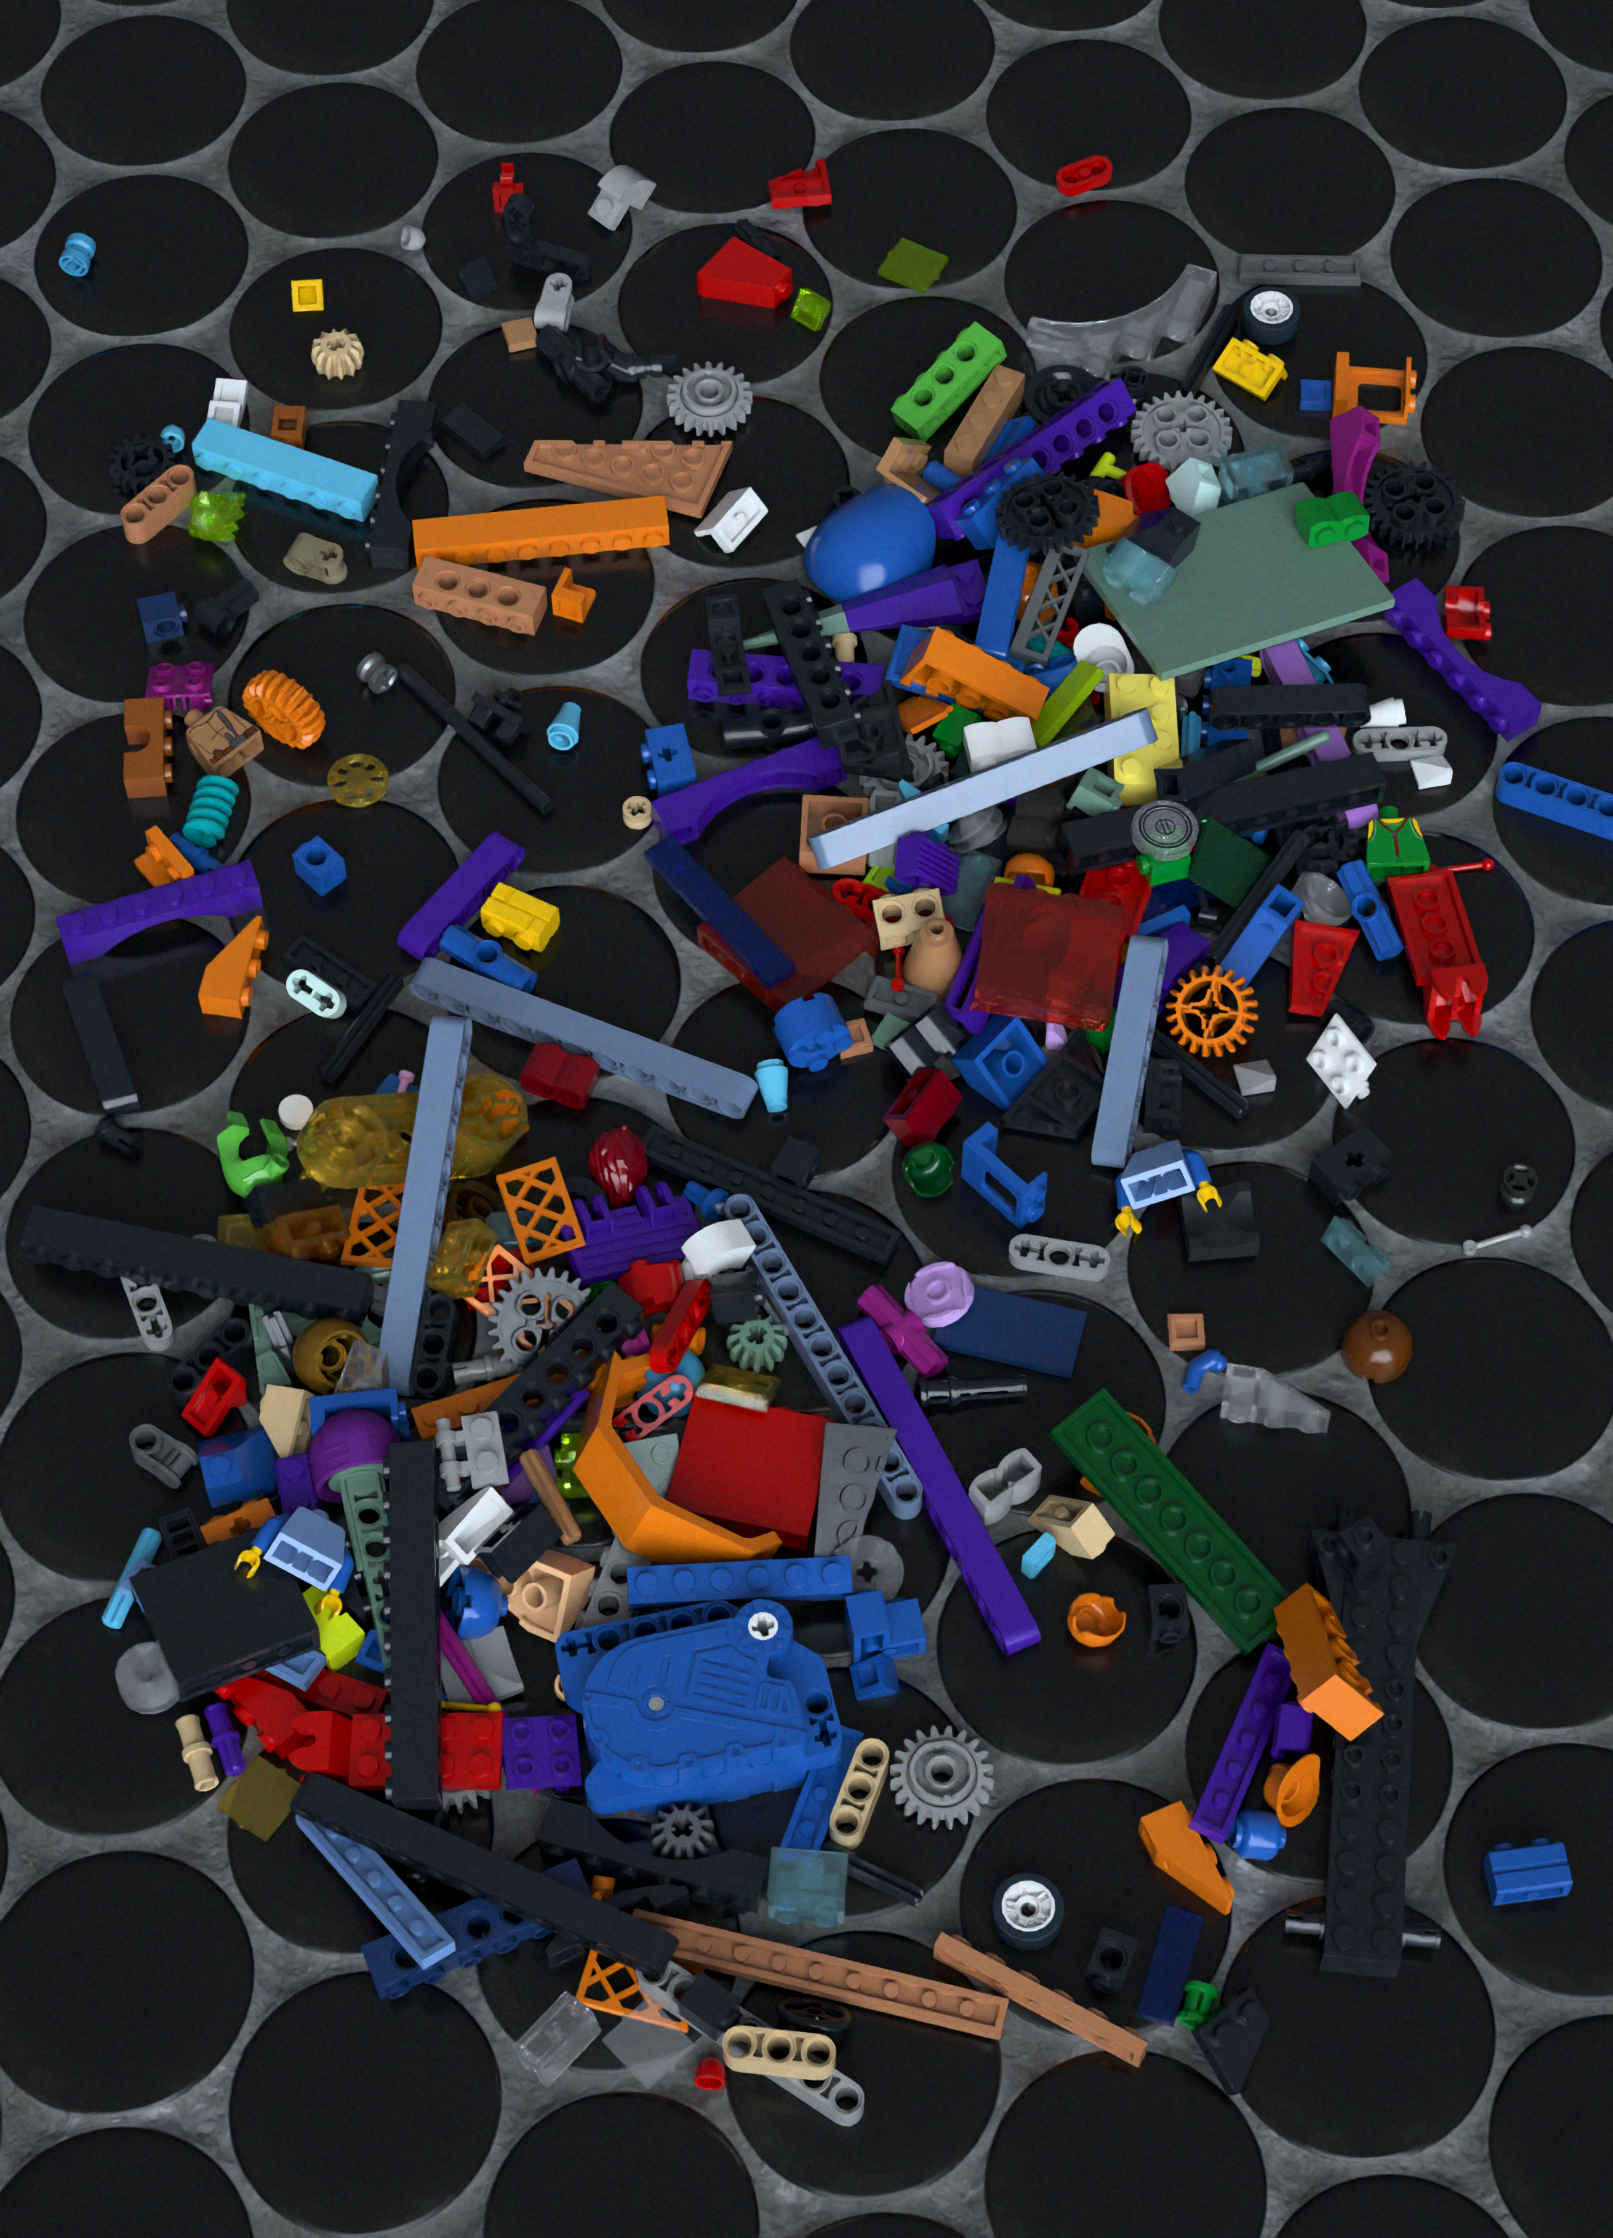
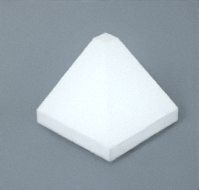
[1410,755,1453,789]

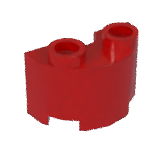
[1442,585,1491,641]
[618,1260,686,1317]

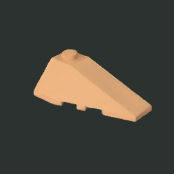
[459,1549,596,1643]

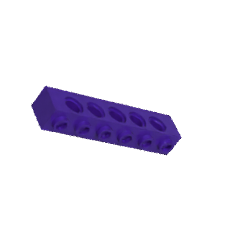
[687,649,885,711]

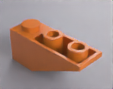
[198,916,269,1019]
[1138,1800,1235,1915]

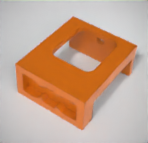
[1332,352,1417,425]

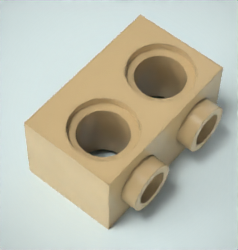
[872,888,945,950]

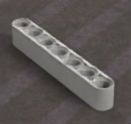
[636,1960,864,2126]

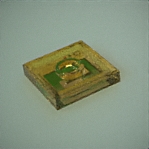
[696,1363,781,1412]

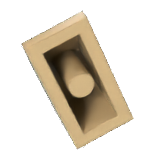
[259,1384,317,1458]
[1027,1494,1115,1560]

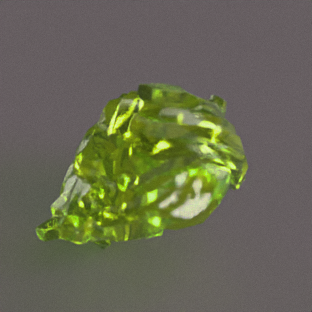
[189,491,246,541]

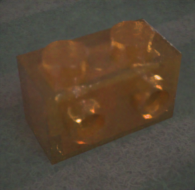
[262,1204,351,1261]

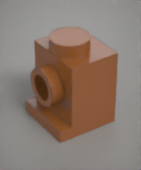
[271,405,309,450]

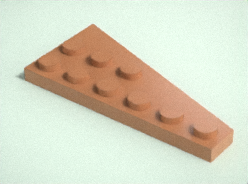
[524,440,733,519]

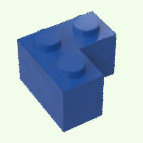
[844,1589,927,1664]

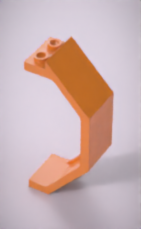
[572,1350,782,1565]

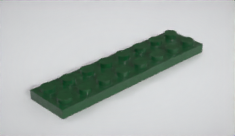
[1048,1387,1290,1656]

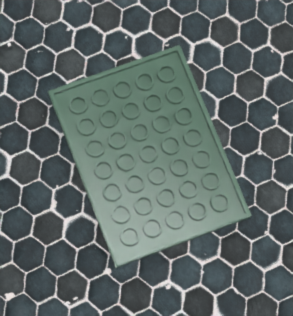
[1074,482,1395,681]

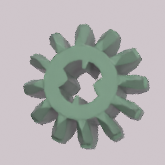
[727,1314,787,1375]

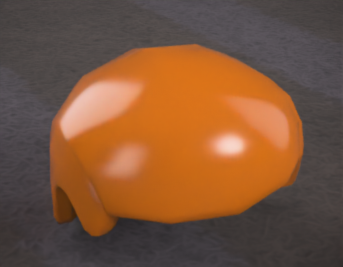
[1004,852,1055,887]
[1067,1592,1126,1648]

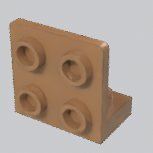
[876,437,943,504]

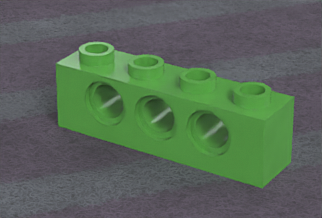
[890,321,1007,442]

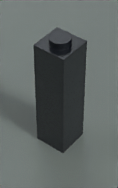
[1154,739,1257,802]

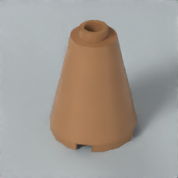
[901,918,968,1000]

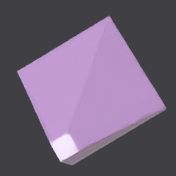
[1045,1002,1069,1050]

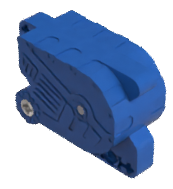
[555,1599,843,1815]

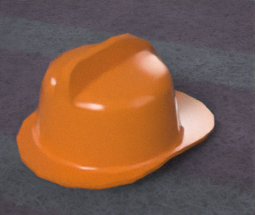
[1263,1753,1320,1827]

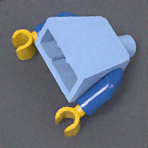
[1115,1140,1222,1237]
[234,1507,354,1620]

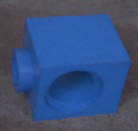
[292,835,347,897]

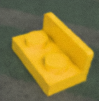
[1212,337,1288,401]

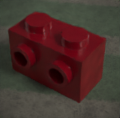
[882,1068,963,1147]

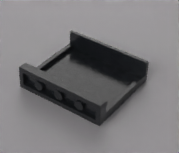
[129,1527,321,1702]

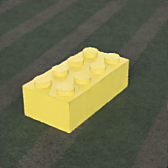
[1104,673,1179,806]

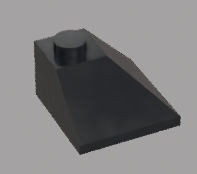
[1106,507,1201,585]

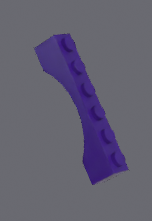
[1383,578,1542,742]
[651,736,847,850]
[55,860,264,966]

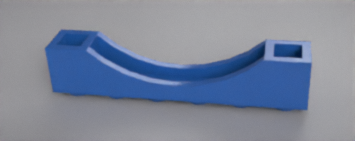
[627,1556,853,1611]

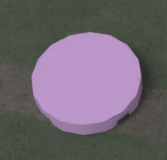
[904,1261,974,1328]

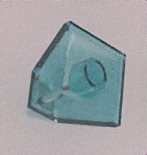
[940,849,1002,933]

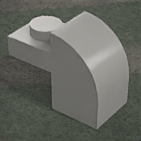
[587,165,657,231]

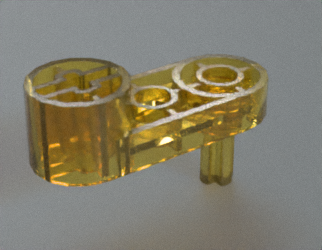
[297,1072,528,1192]

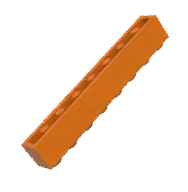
[412,495,670,570]

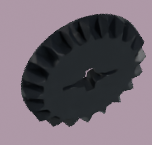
[1024,365,1100,430]

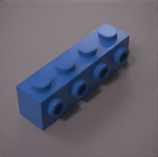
[1200,658,1252,750]

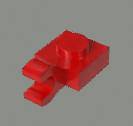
[492,163,524,213]

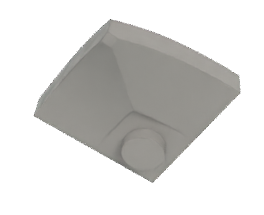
[441,1626,524,1713]

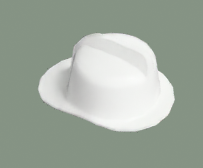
[1073,623,1135,694]

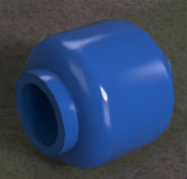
[1227,1808,1286,1861]

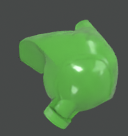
[216,1111,290,1199]

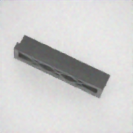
[1009,545,1090,666]

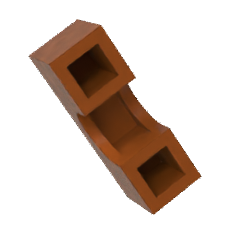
[123,697,174,798]

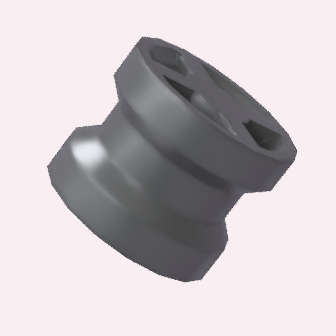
[356,652,398,694]

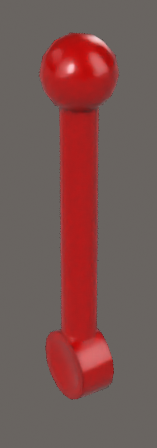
[1428,858,1494,872]
[891,946,906,991]

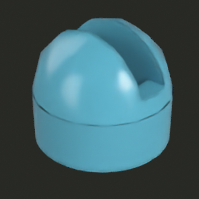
[160,425,185,452]

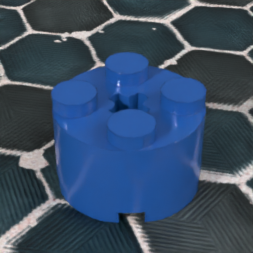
[772,993,853,1072]

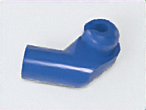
[1182,1349,1227,1394]

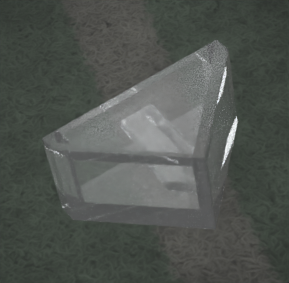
[334,1339,390,1394]

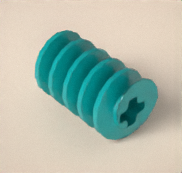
[182,775,239,848]

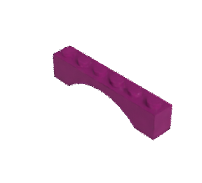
[1329,406,1389,584]

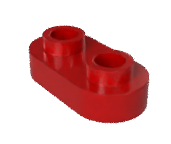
[1056,155,1113,196]

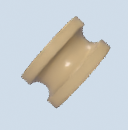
[622,796,652,829]

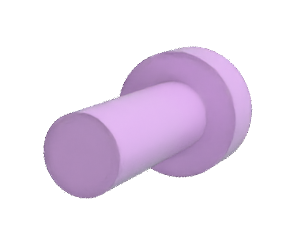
[395,1070,415,1102]

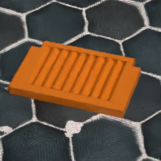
[897,695,953,735]

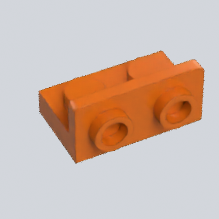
[134,825,195,888]

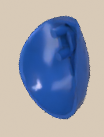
[803,484,936,603]

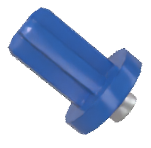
[683,1181,730,1222]

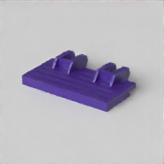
[560,1181,701,1287]

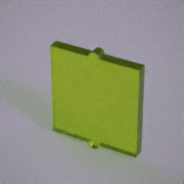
[878,238,948,294]

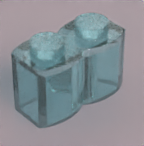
[1100,537,1178,606]

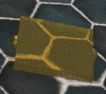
[217,1755,301,1842]

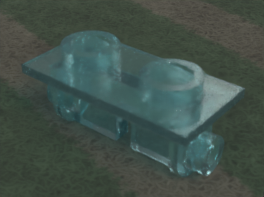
[1321,1216,1392,1287]

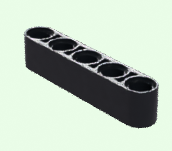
[1208,683,1371,730]
[60,971,140,1119]

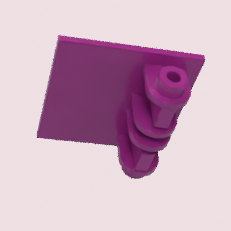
[145,661,215,712]

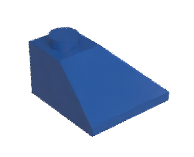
[197,1426,278,1508]

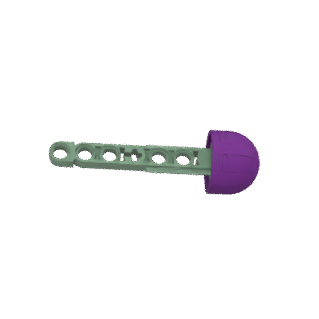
[309,1409,401,1696]

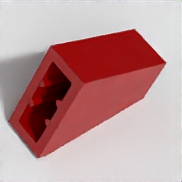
[697,236,793,308]

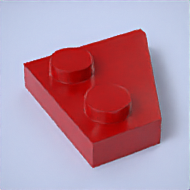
[768,159,832,209]

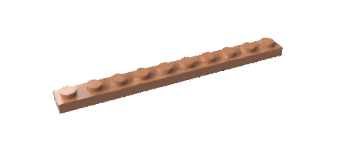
[632,1908,1009,2040]

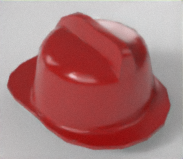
[1117,463,1172,516]

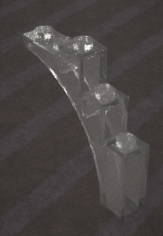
[1026,263,1217,380]

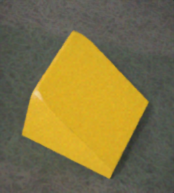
[291,279,324,312]

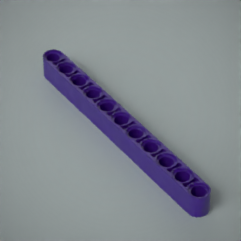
[835,1314,1041,1656]

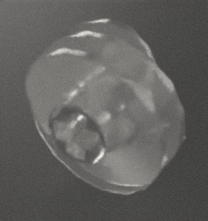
[947,804,1008,854]
[115,1642,179,1714]

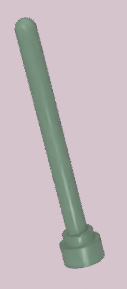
[1220,730,1331,787]

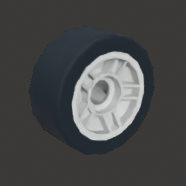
[1241,286,1301,345]
[991,1872,1065,1951]

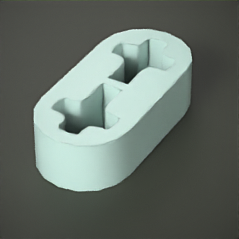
[286,969,347,1019]

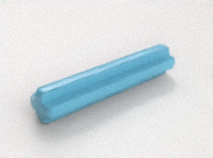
[102,1528,162,1629]

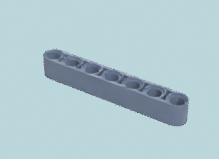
[1091,934,1168,1169]

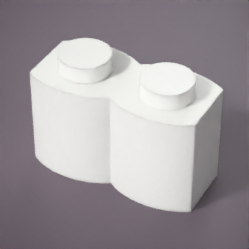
[963,717,1036,773]

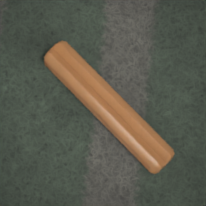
[519,1448,581,1545]

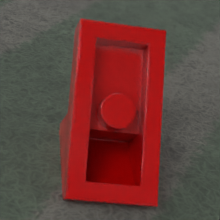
[181,1357,247,1437]

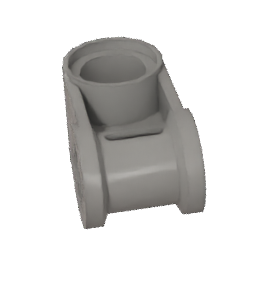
[534,273,574,333]

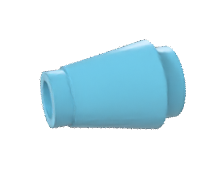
[547,702,581,750]
[754,1059,788,1112]

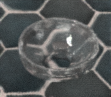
[1297,872,1352,926]

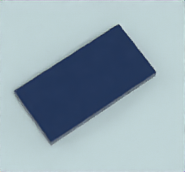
[933,1286,1088,1379]

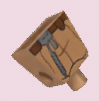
[184,706,264,778]

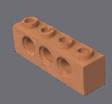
[412,556,548,636]

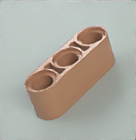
[120,464,198,544]

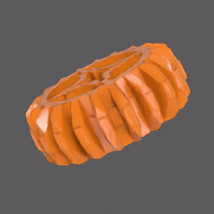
[242,670,326,749]
[1166,965,1258,1057]

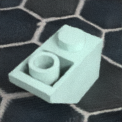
[1165,457,1222,516]

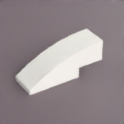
[439,1486,513,1587]

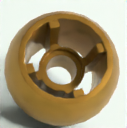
[292,1317,371,1395]

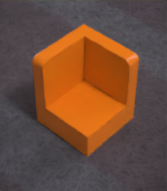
[551,567,596,623]

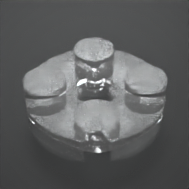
[834,1535,904,1604]

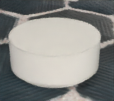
[278,1094,314,1130]

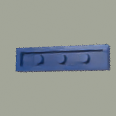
[777,1725,864,1873]

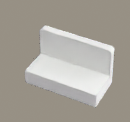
[694,487,769,553]

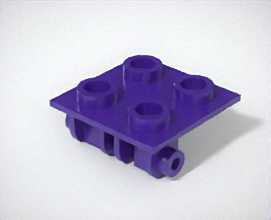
[503,1714,582,1796]

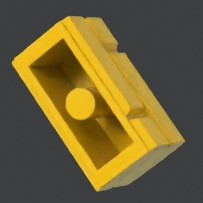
[480,882,560,952]

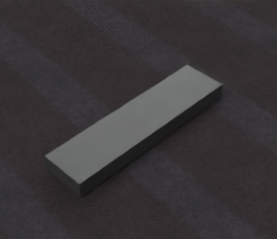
[1238,254,1362,286]

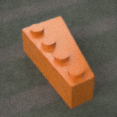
[899,626,1050,725]
[1273,1582,1385,1741]

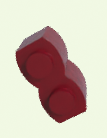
[520,1043,600,1110]

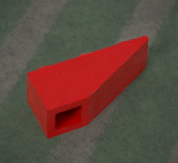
[214,1676,312,1760]

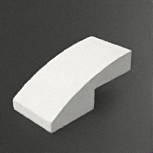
[207,378,249,428]

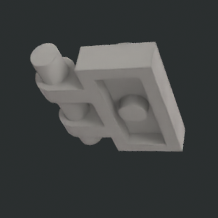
[434,1411,509,1492]

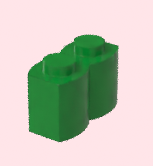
[1294,491,1370,547]

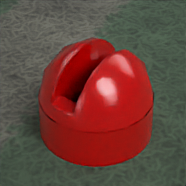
[694,2056,726,2090]

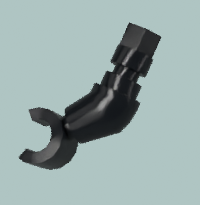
[574,333,678,383]

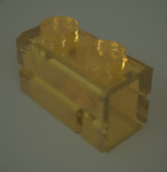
[426,1218,498,1300]

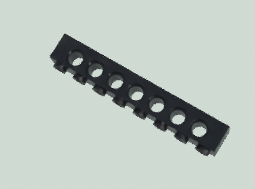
[438,1281,645,1519]

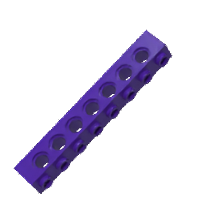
[925,377,1137,541]

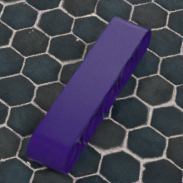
[397,831,525,962]

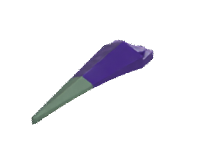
[743,559,987,650]

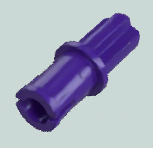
[204,1702,246,1777]

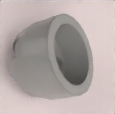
[400,225,426,251]

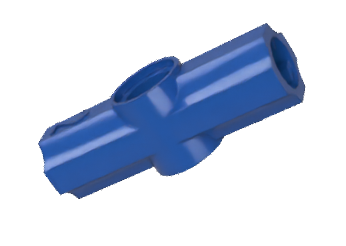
[1336,859,1405,961]
[439,924,538,994]

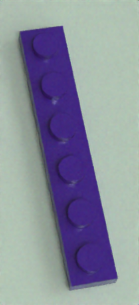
[1188,1642,1293,1845]

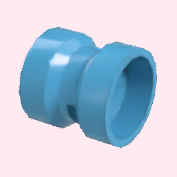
[59,233,97,276]

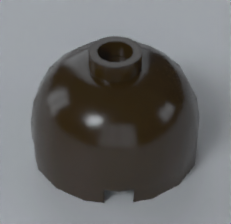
[442,1180,510,1251]

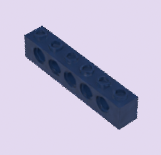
[360,1858,592,2000]

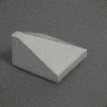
[1233,1059,1276,1096]

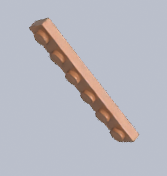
[933,1932,1148,2068]

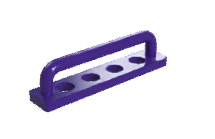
[943,874,1040,1035]

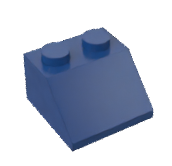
[951,1015,1049,1112]

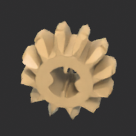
[311,328,364,381]

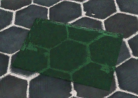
[1187,816,1274,910]

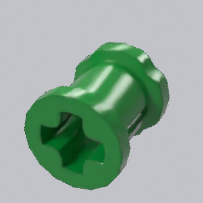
[1176,1980,1219,2029]

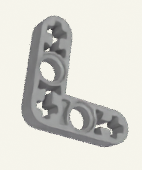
[120,1234,217,1351]

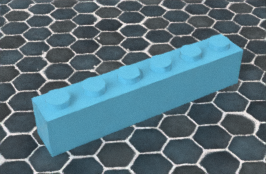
[191,418,379,522]

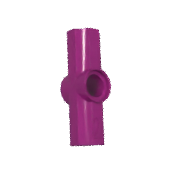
[857,1284,948,1380]

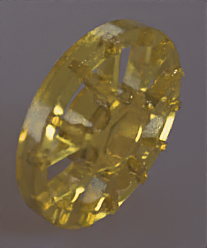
[327,754,389,807]

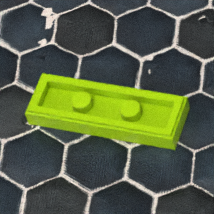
[1031,660,1105,747]

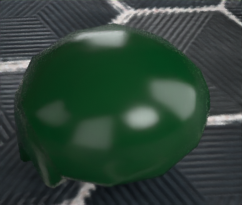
[902,1140,955,1198]

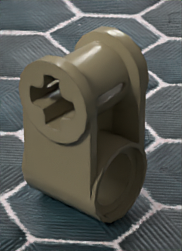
[283,533,348,585]

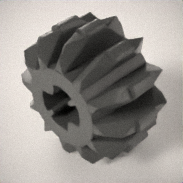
[651,1801,715,1860]

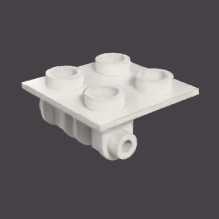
[1306,1013,1377,1109]

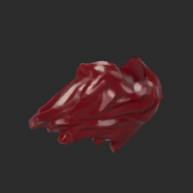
[588,1124,648,1211]

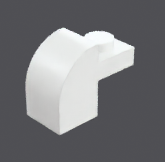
[681,1219,756,1286]

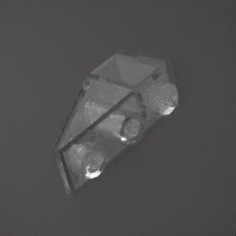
[1220,1363,1331,1434]

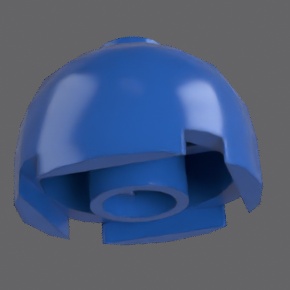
[445,1565,508,1640]

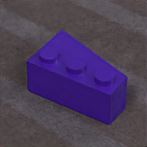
[1111,921,1212,1016]

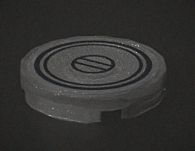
[1130,800,1199,861]

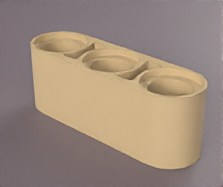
[829,1738,889,1850]
[722,2025,836,2080]

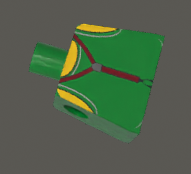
[1364,806,1430,882]

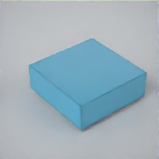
[1021,1532,1056,1579]

